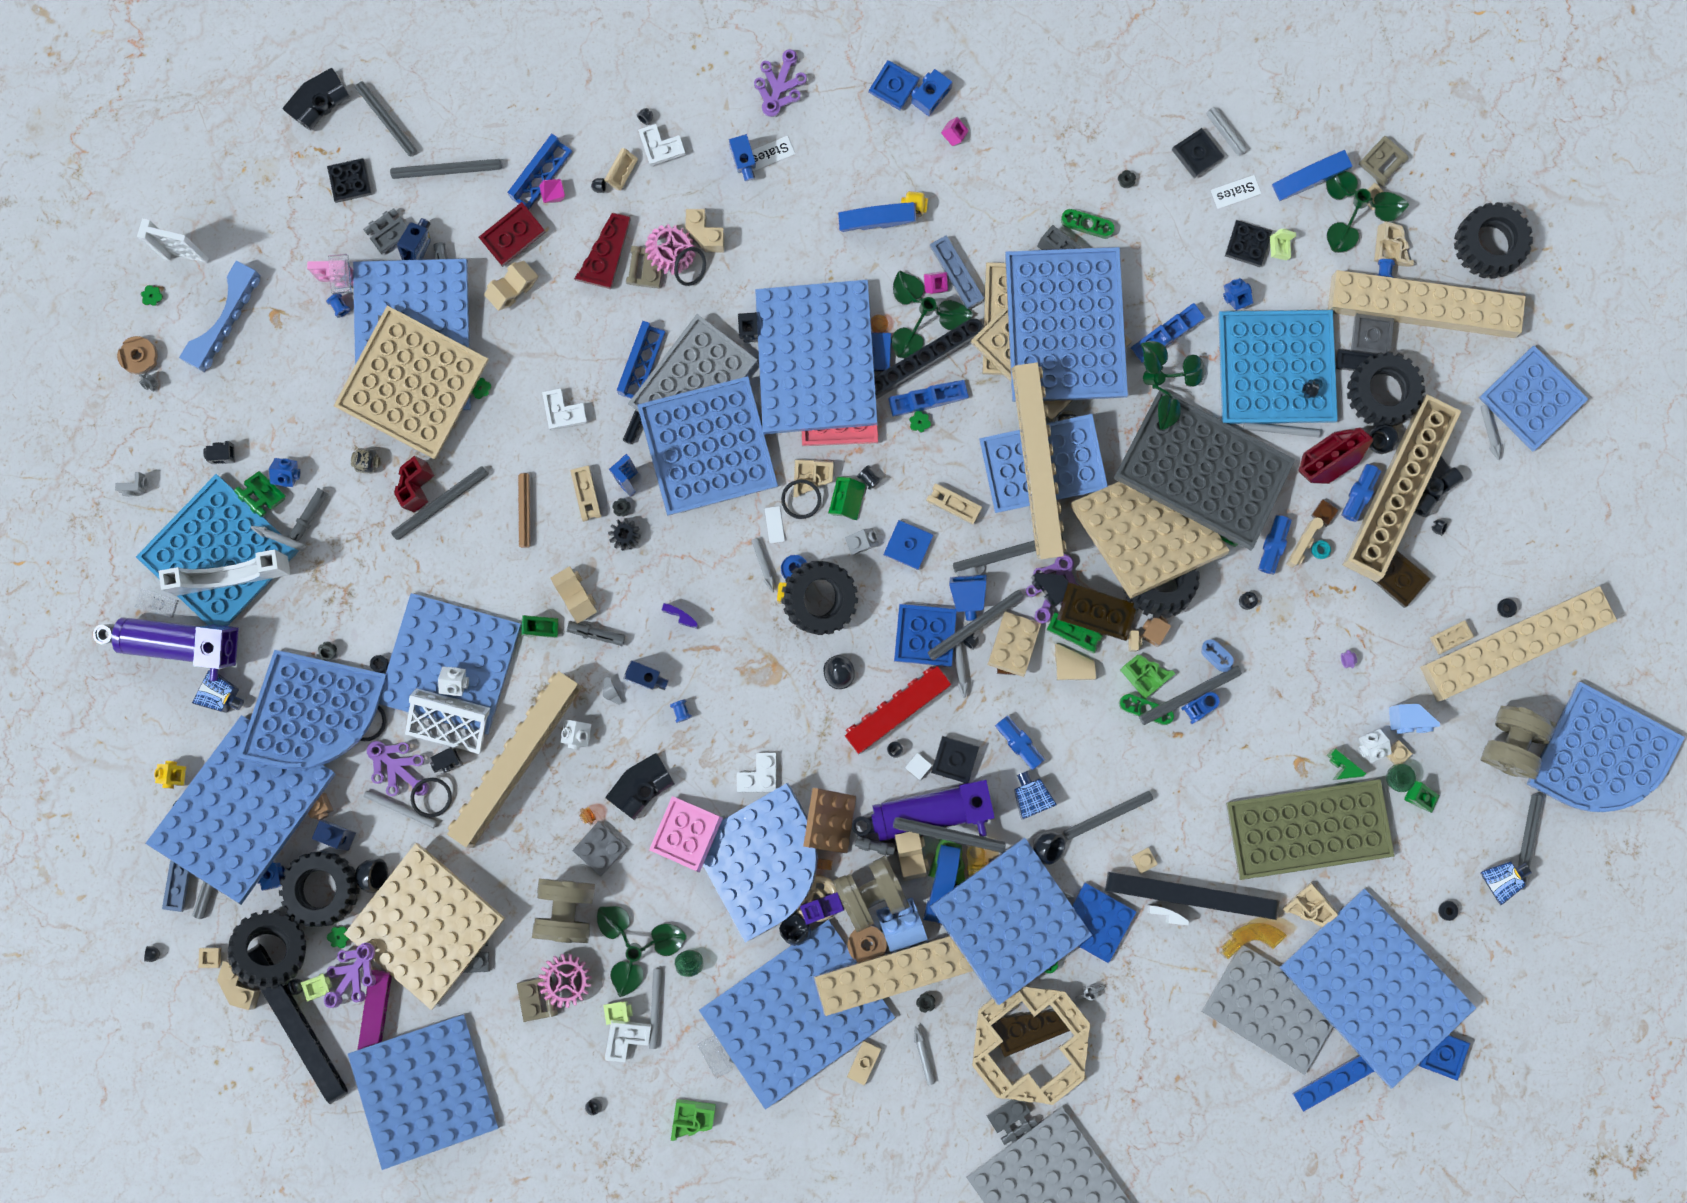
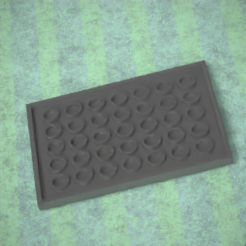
[1113,391,1295,551]

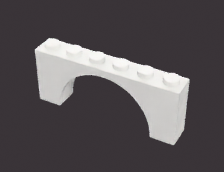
[159,550,290,596]

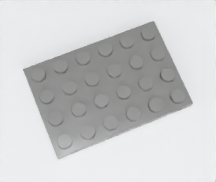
[628,314,757,412]
[1201,944,1333,1075]

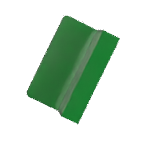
[828,477,866,520]

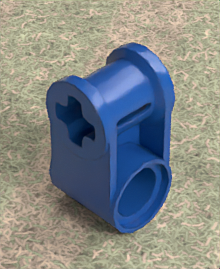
[1181,692,1220,724]

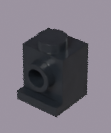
[738,312,758,343]
[203,441,235,464]
[430,747,463,773]

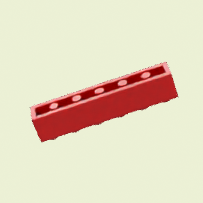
[844,666,951,755]

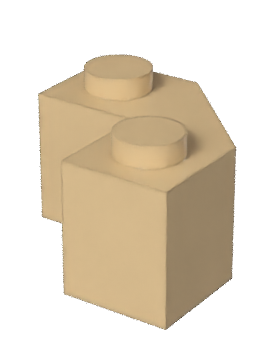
[685,209,725,253]
[484,260,539,311]
[550,566,597,624]
[895,832,929,881]
[217,960,261,1010]

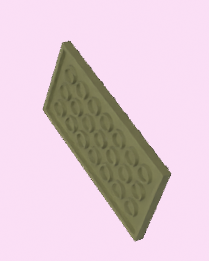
[1226,779,1395,880]

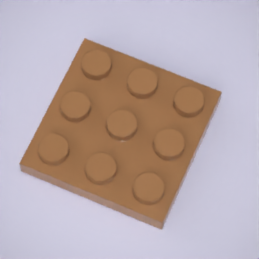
[803,788,856,854]

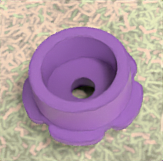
[1341,650,1357,668]

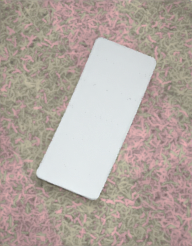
[765,506,784,543]

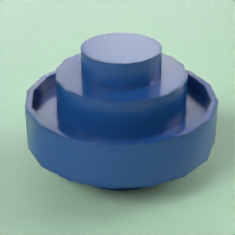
[781,555,807,580]

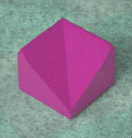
[941,117,969,146]
[539,179,565,203]
[924,272,948,294]

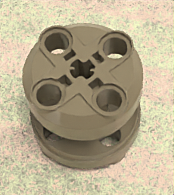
[1480,706,1557,779]
[833,855,910,933]
[532,878,595,943]

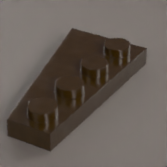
[992,1011,1070,1057]

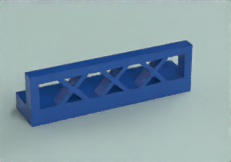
[507,133,572,210]
[616,320,666,399]
[609,454,638,497]

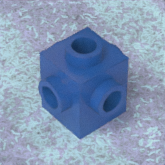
[1223,278,1253,311]
[269,458,301,487]
[258,861,285,891]

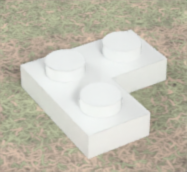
[638,124,686,166]
[542,389,587,430]
[737,753,776,792]
[605,1020,651,1062]

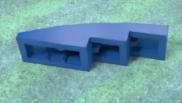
[1272,150,1352,202]
[838,202,916,232]
[1131,303,1205,363]
[888,380,969,417]

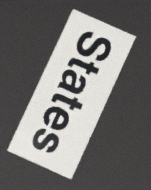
[752,136,795,171]
[1211,175,1261,209]

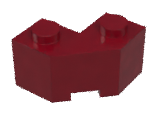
[394,456,435,513]

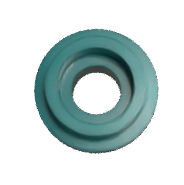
[1311,540,1331,559]

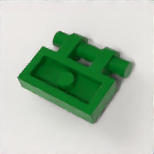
[234,471,286,518]

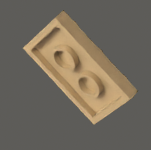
[987,612,1041,677]

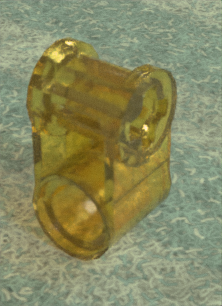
[966,846,987,878]

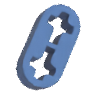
[1201,639,1234,672]

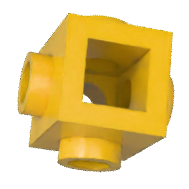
[154,761,186,789]

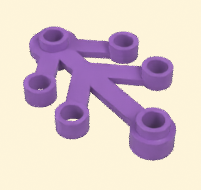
[754,49,807,117]
[1026,554,1080,624]
[367,741,429,796]
[324,942,376,1008]

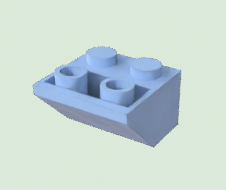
[1389,704,1440,734]
[876,898,928,953]

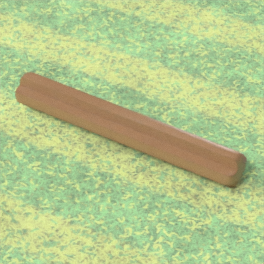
[518,473,530,548]

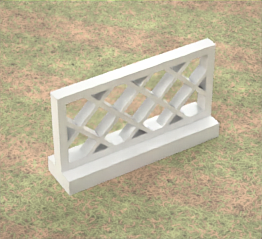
[137,218,209,263]
[405,688,490,754]

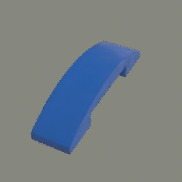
[923,844,960,924]

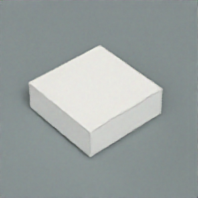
[905,753,932,780]

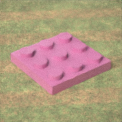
[649,796,723,872]

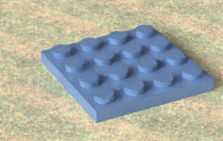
[1479,346,1588,452]

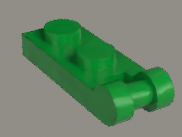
[1046,613,1103,654]

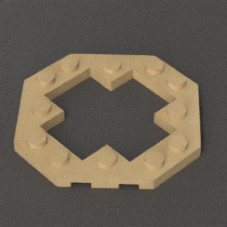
[972,986,1090,1105]

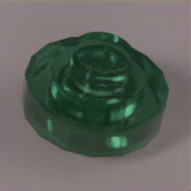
[1386,764,1416,792]
[674,950,704,977]

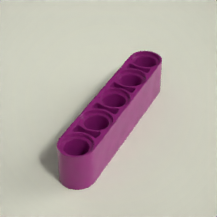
[357,969,392,1050]

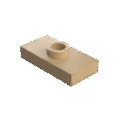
[604,148,638,191]
[1430,620,1474,655]
[847,1040,881,1086]

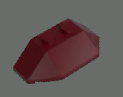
[1298,427,1373,484]

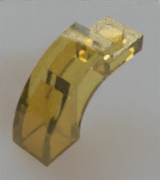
[1220,923,1287,959]

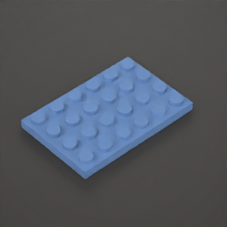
[979,414,1108,513]

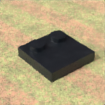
[1172,128,1224,179]
[931,735,979,784]

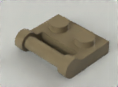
[1359,136,1409,186]
[626,246,662,289]
[516,976,558,1022]

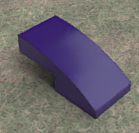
[662,603,699,629]
[800,892,844,925]

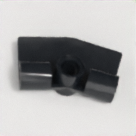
[283,68,350,131]
[1414,456,1464,518]
[605,753,675,821]

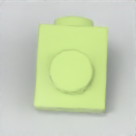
[1270,229,1296,261]
[301,973,332,1002]
[603,1001,633,1025]

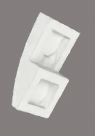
[1147,905,1189,925]

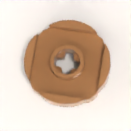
[117,336,157,375]
[847,925,887,962]

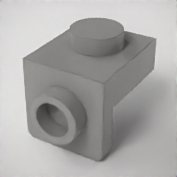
[115,472,147,497]
[845,528,879,555]

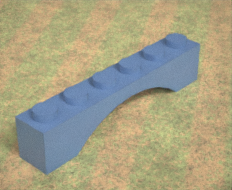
[179,260,261,373]

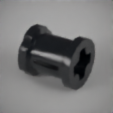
[857,465,882,490]

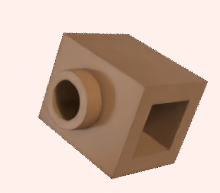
[1141,616,1171,647]
[308,793,334,821]

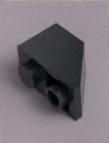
[1031,573,1068,607]

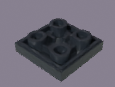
[327,158,372,203]
[1225,220,1272,267]

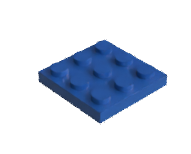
[894,604,957,667]
[1072,883,1136,963]

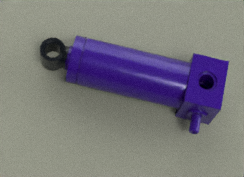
[93,617,239,681]
[852,780,995,841]

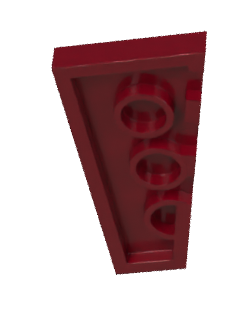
[574,213,631,290]

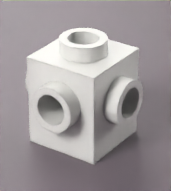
[438,667,469,696]
[561,720,592,750]
[1358,729,1392,763]

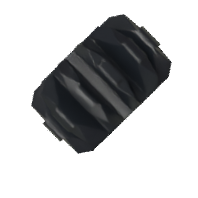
[608,518,641,551]

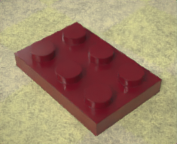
[478,202,546,267]

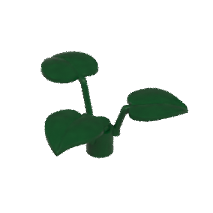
[1326,171,1409,253]
[892,271,973,359]
[1141,341,1205,430]
[597,906,687,997]

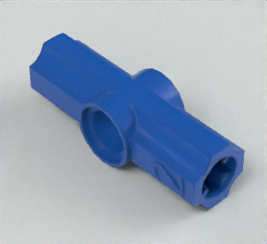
[1341,464,1381,522]
[1258,515,1292,575]
[995,715,1045,770]

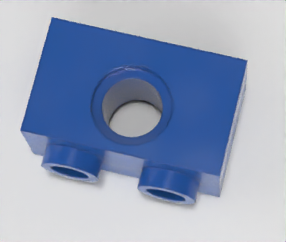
[911,69,952,116]

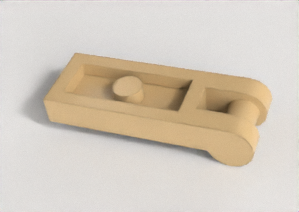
[570,465,602,522]
[926,484,982,525]
[1286,518,1323,568]

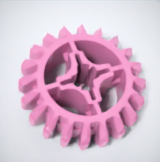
[645,224,696,275]
[538,954,592,1008]

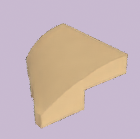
[1374,222,1414,267]
[793,459,833,497]
[1055,644,1096,681]
[1283,882,1338,927]

